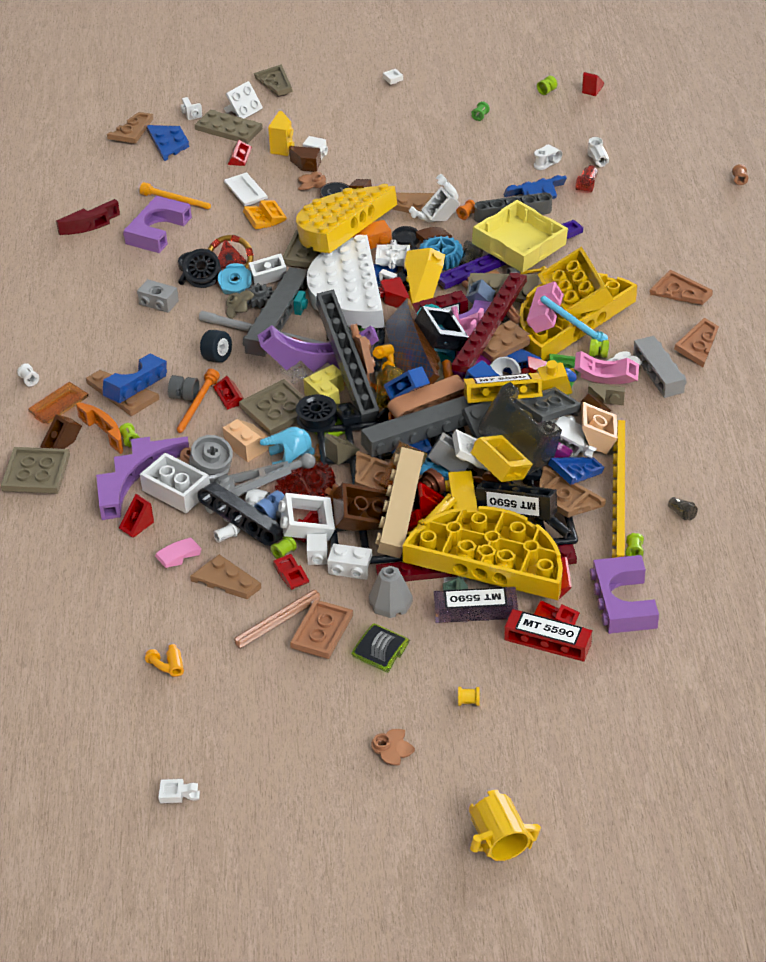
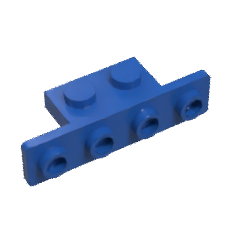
[503,175,567,199]

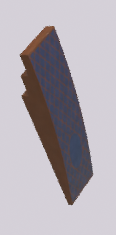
[385,298,440,386]

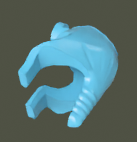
[260,427,315,465]

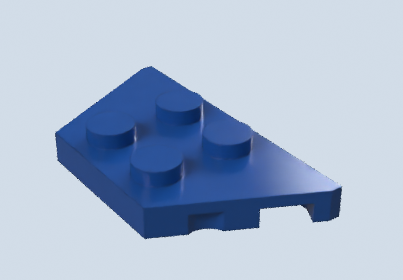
[147,125,189,161]

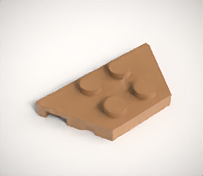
[355,451,422,491]
[539,466,606,518]

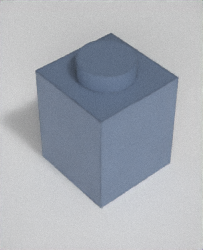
[466,279,495,304]

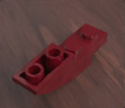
[56,199,120,235]

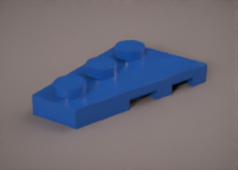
[548,457,605,485]

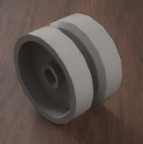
[189,435,233,483]

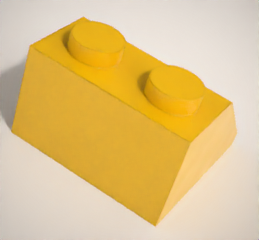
[268,111,295,156]

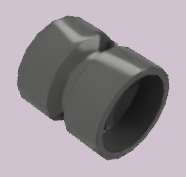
[168,375,199,401]

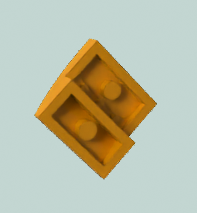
[243,200,287,229]

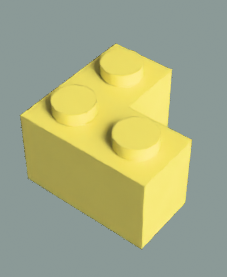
[303,364,344,404]

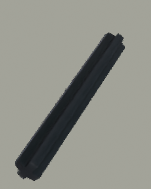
[372,327,386,371]

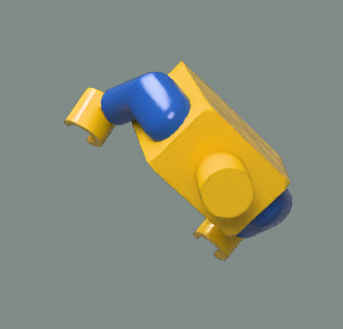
[536,360,577,395]

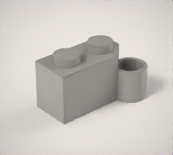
[428,432,475,472]

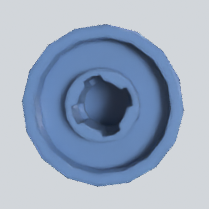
[254,490,285,521]

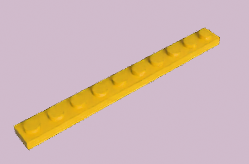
[612,420,625,558]

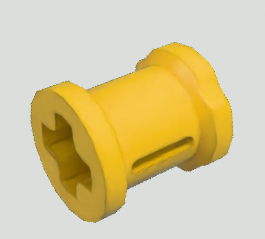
[458,687,480,706]

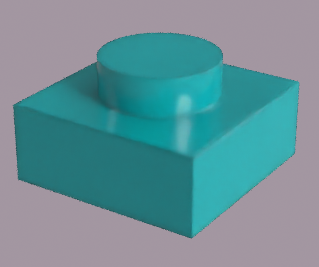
[294,291,308,315]

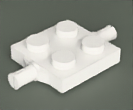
[375,239,410,269]

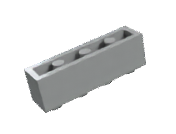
[633,336,687,398]

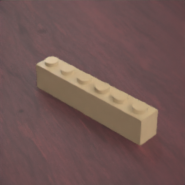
[375,447,424,558]

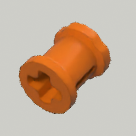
[456,199,475,220]

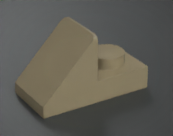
[588,383,625,406]

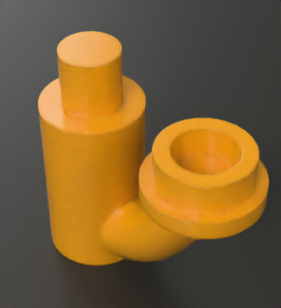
[372,344,395,375]
[145,644,184,677]

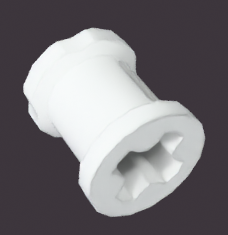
[17,363,40,386]

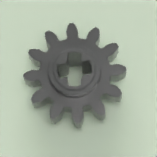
[245,283,273,308]

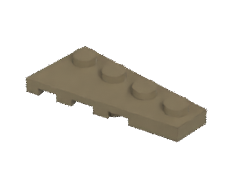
[466,273,539,303]

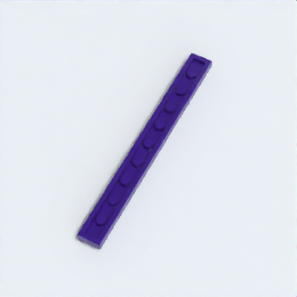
[438,219,583,289]

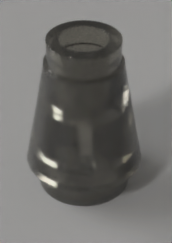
[668,497,698,520]

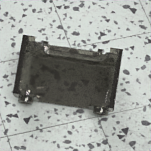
[478,382,562,474]

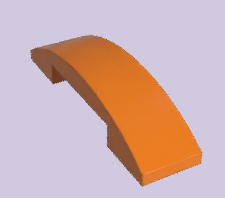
[76,402,123,454]

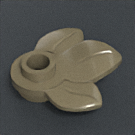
[226,290,254,319]

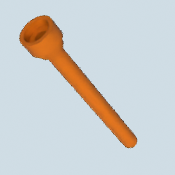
[177,369,220,433]

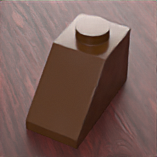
[289,146,321,172]
[40,414,82,449]

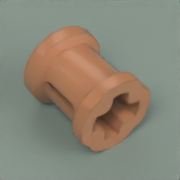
[732,164,749,185]

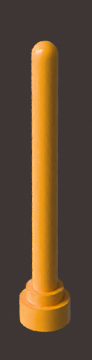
[140,182,211,209]

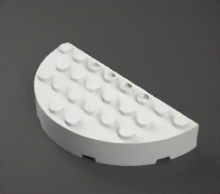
[307,235,385,328]

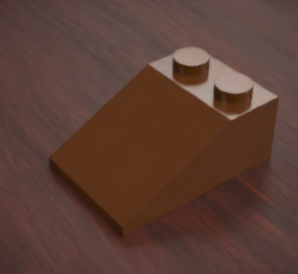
[333,482,389,531]

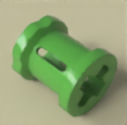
[471,101,490,121]

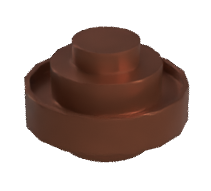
[422,468,446,495]

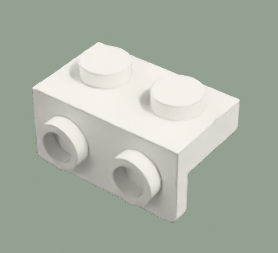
[327,544,372,580]

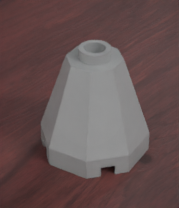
[369,566,413,618]

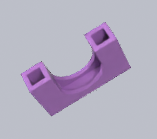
[123,196,192,253]
[590,555,659,634]

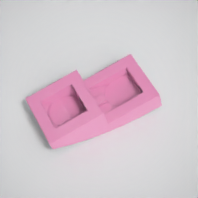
[155,538,202,568]

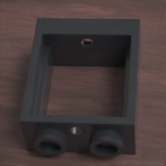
[415,306,469,351]

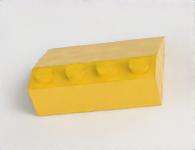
[537,246,614,318]

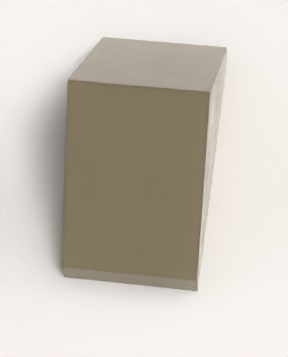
[324,433,360,465]

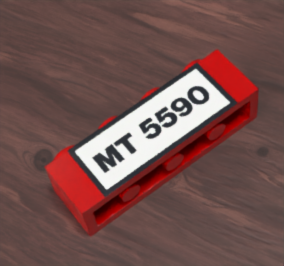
[504,609,593,662]

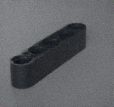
[197,482,284,546]

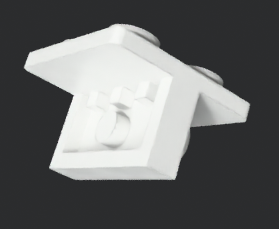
[224,81,263,119]

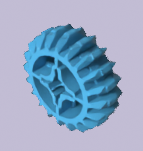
[419,236,463,271]

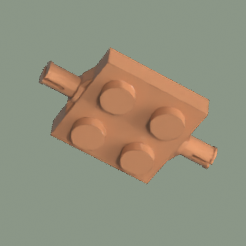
[350,323,375,384]

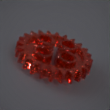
[275,461,336,509]

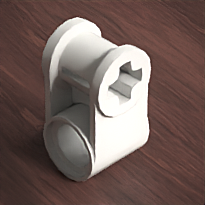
[534,144,563,170]

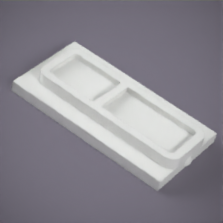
[224,172,268,206]

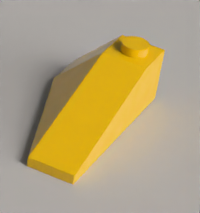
[404,248,445,303]

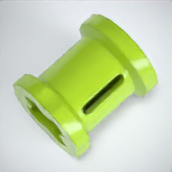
[119,423,140,447]
[625,533,644,556]
[270,536,297,559]

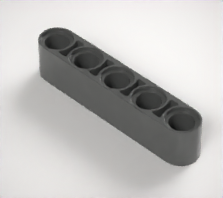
[474,193,552,223]

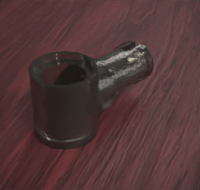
[459,240,483,266]

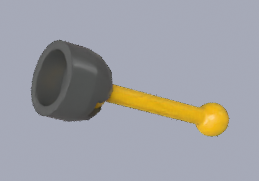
[507,266,547,274]

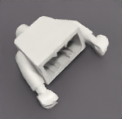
[409,174,460,223]
[539,416,597,458]

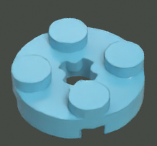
[218,263,252,294]

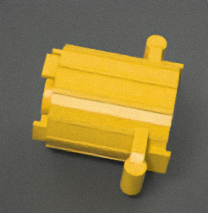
[469,790,541,861]

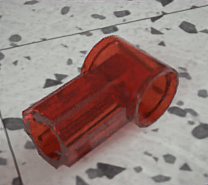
[576,165,598,192]

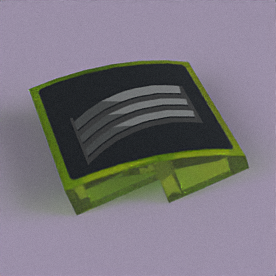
[351,623,410,673]

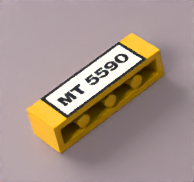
[464,373,542,403]

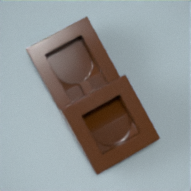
[416,227,452,242]

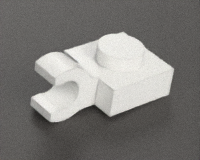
[159,779,200,803]

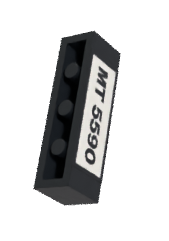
[475,480,557,520]

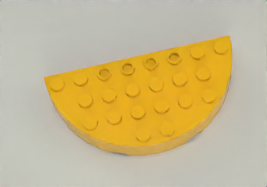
[296,184,397,253]
[519,273,637,361]
[402,506,563,600]

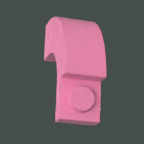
[574,351,639,384]

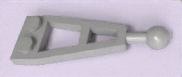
[214,453,316,496]

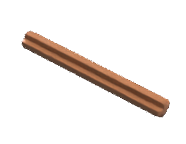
[234,590,320,648]

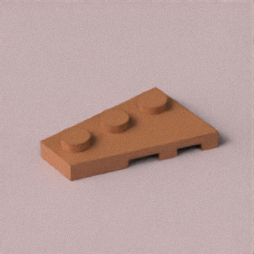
[650,270,713,305]
[674,318,719,367]

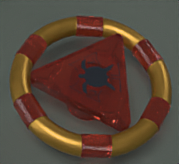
[206,235,254,281]

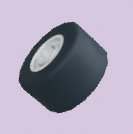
[200,330,232,362]

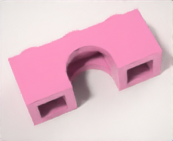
[527,281,564,333]

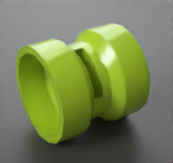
[537,75,558,95]
[589,339,609,358]

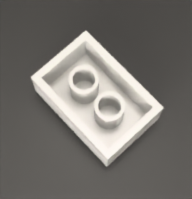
[140,453,210,513]

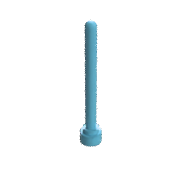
[540,296,608,342]

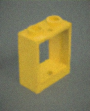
[470,435,533,482]

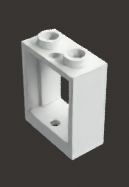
[278,493,335,541]

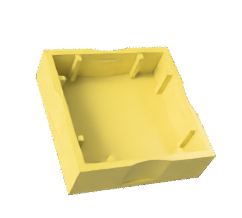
[472,200,568,273]

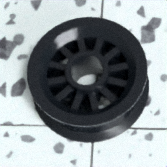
[183,249,221,288]
[296,394,337,433]

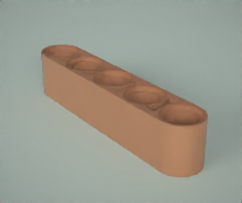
[387,375,464,418]

